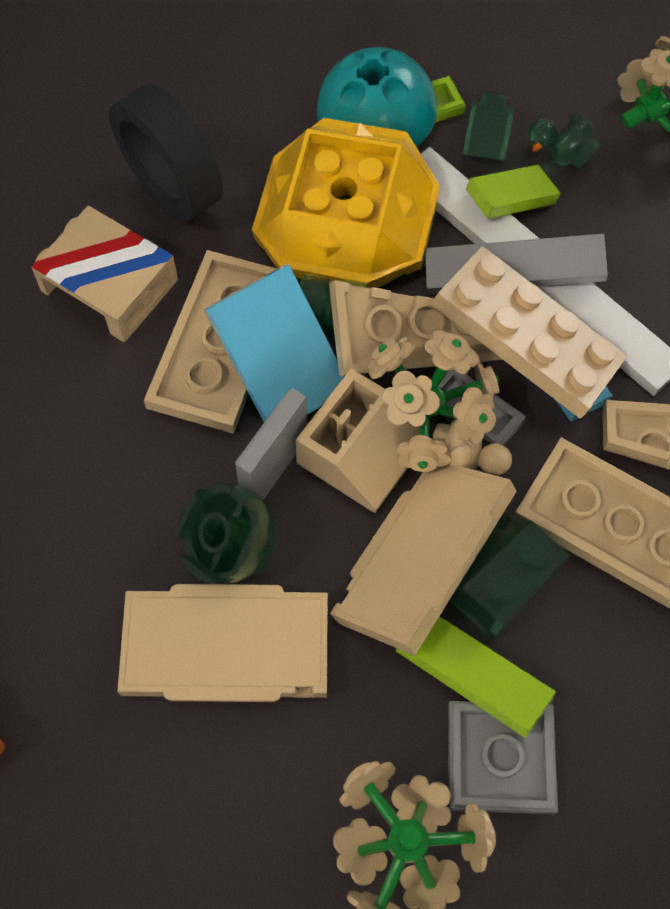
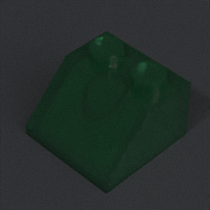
[450,512,570,641]

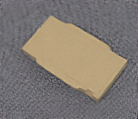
[330,464,517,656]
[117,584,328,702]

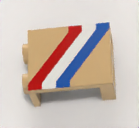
[31,205,178,343]

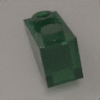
[463,91,515,161]

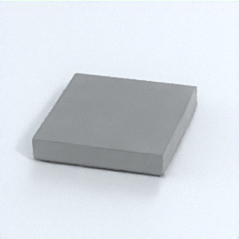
[235,388,307,511]
[448,701,558,815]

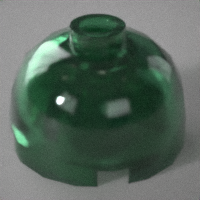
[177,482,277,584]

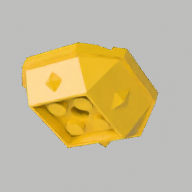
[252,118,440,288]

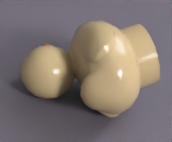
[432,419,512,476]

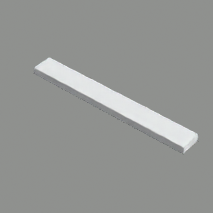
[421,147,670,396]

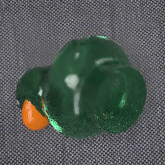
[528,113,601,170]

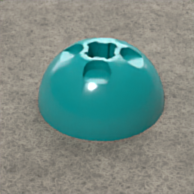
[317,47,437,147]

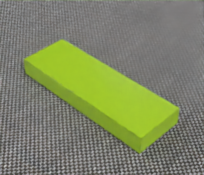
[396,616,556,738]

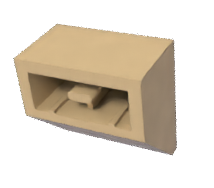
[296,368,419,513]

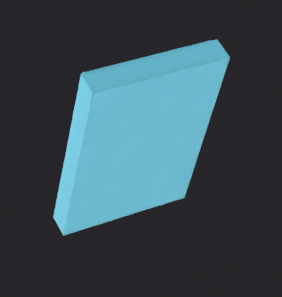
[204,264,345,422]

